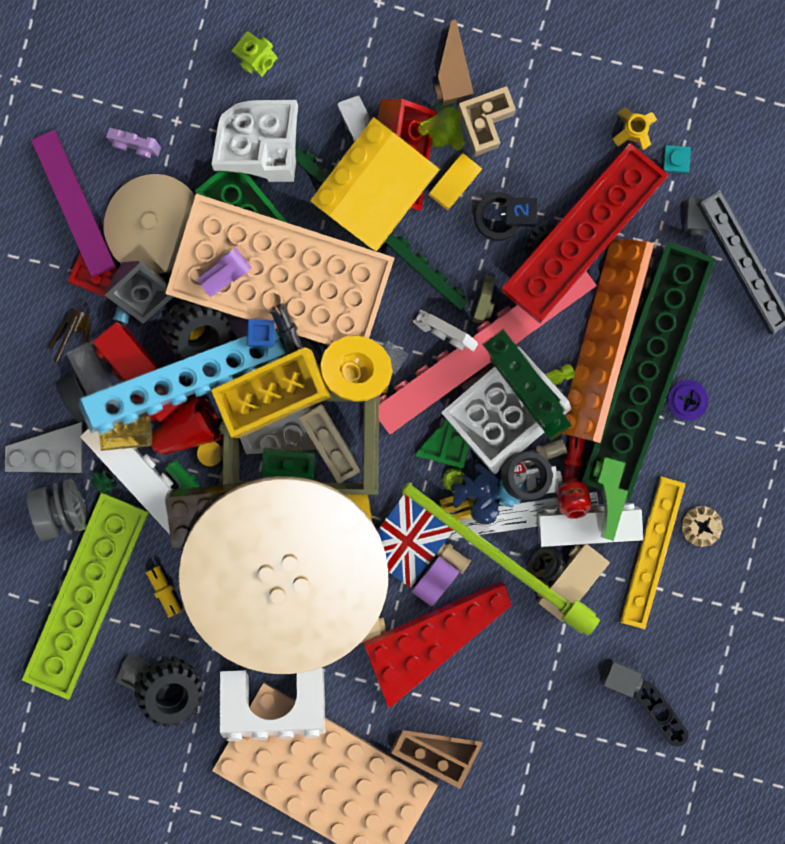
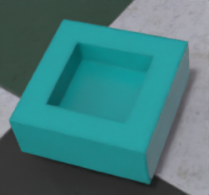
[662,145,691,174]

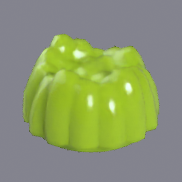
[442,468,465,491]

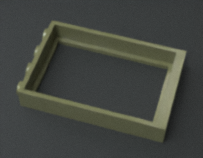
[219,391,380,495]

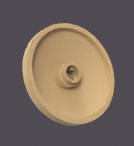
[104,174,196,276]

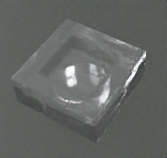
[383,340,409,376]

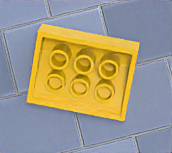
[310,117,439,252]

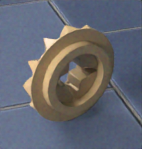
[682,506,723,547]

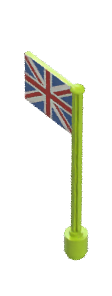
[377,482,600,636]

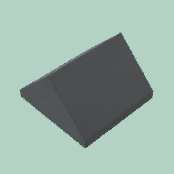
[105,261,174,324]

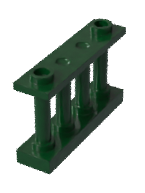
[482,329,572,441]

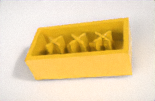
[211,348,331,438]

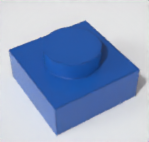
[247,319,274,348]

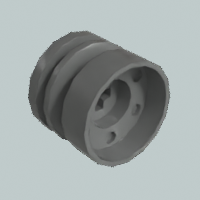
[27,479,87,542]

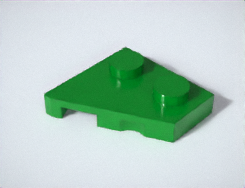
[416,419,469,468]

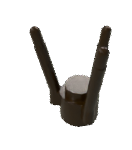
[48,308,92,367]

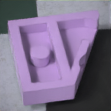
[106,128,161,159]

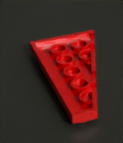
[363,581,512,708]

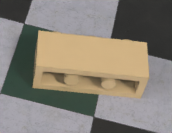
[536,544,610,622]

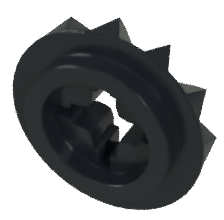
[527,546,564,585]

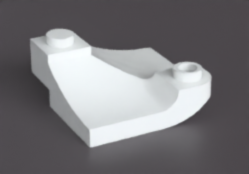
[212,100,298,182]

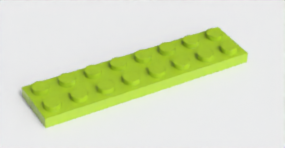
[22,493,149,700]

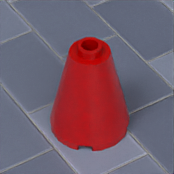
[150,395,223,455]

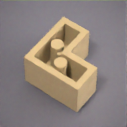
[458,86,516,157]

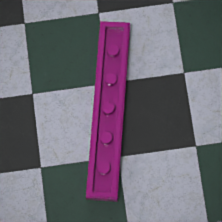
[31,130,116,278]

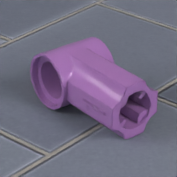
[197,247,252,297]

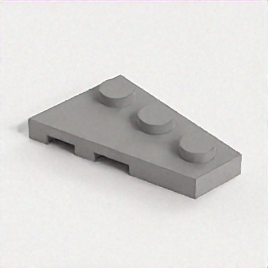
[240,407,317,454]
[5,422,84,473]

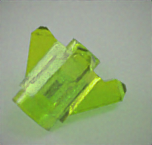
[418,107,465,150]

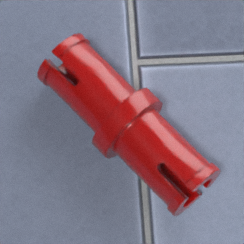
[562,437,586,485]

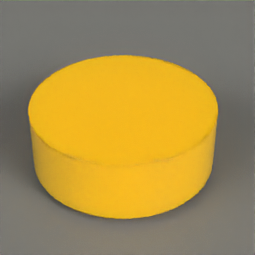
[197,442,221,466]

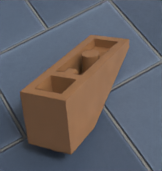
[434,20,474,106]

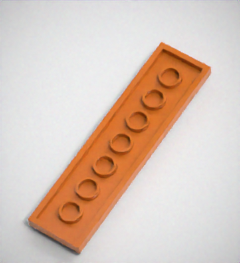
[562,238,654,443]

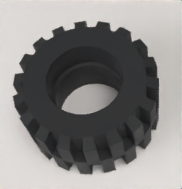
[161,300,233,361]
[134,656,203,727]

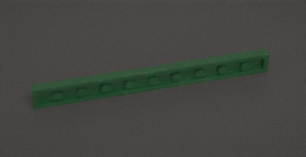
[295,141,467,312]

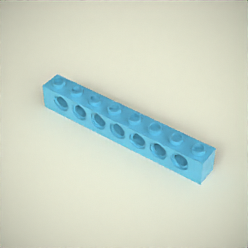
[79,328,286,434]

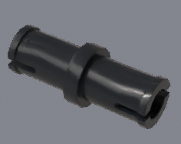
[269,303,305,354]

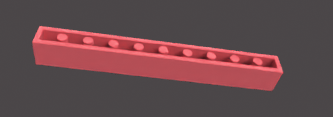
[379,271,597,434]

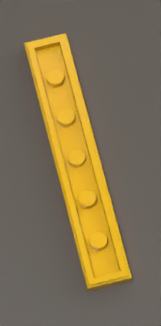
[620,477,686,629]

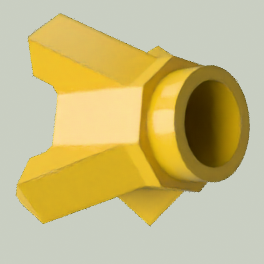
[613,107,657,150]

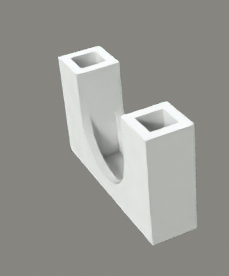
[220,667,325,741]

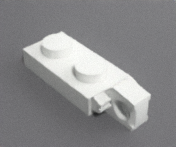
[413,310,478,352]

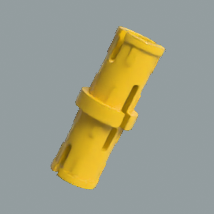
[145,565,183,618]

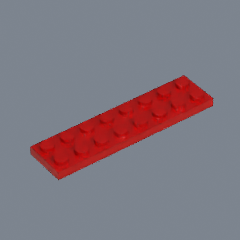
[501,143,669,323]

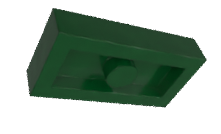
[262,448,315,479]

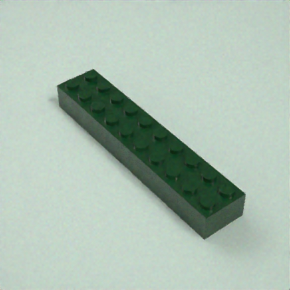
[578,241,716,500]

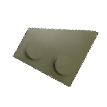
[472,275,496,324]

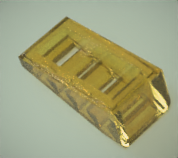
[99,416,153,451]

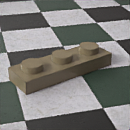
[299,404,361,484]

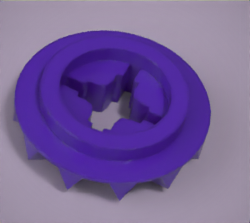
[667,380,709,421]

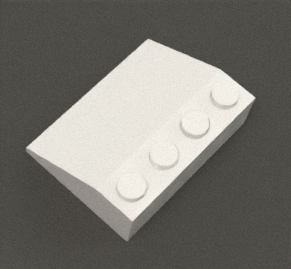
[441,346,572,475]

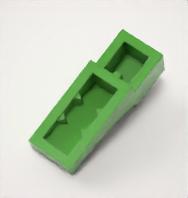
[593,457,628,541]

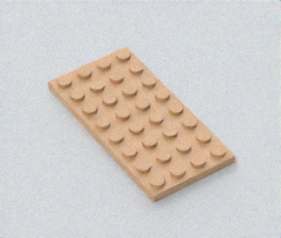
[165,194,394,345]
[212,682,438,844]

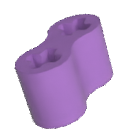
[411,556,459,607]

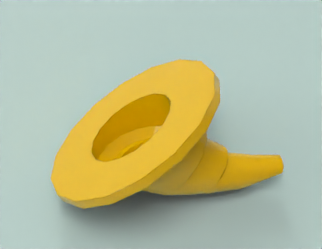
[320,336,393,402]

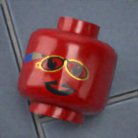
[556,479,592,519]

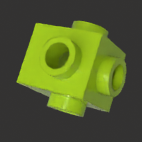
[232,31,278,77]

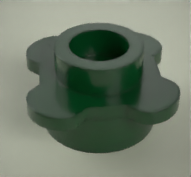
[91,469,117,494]

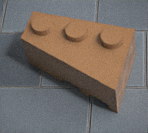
[389,729,483,789]

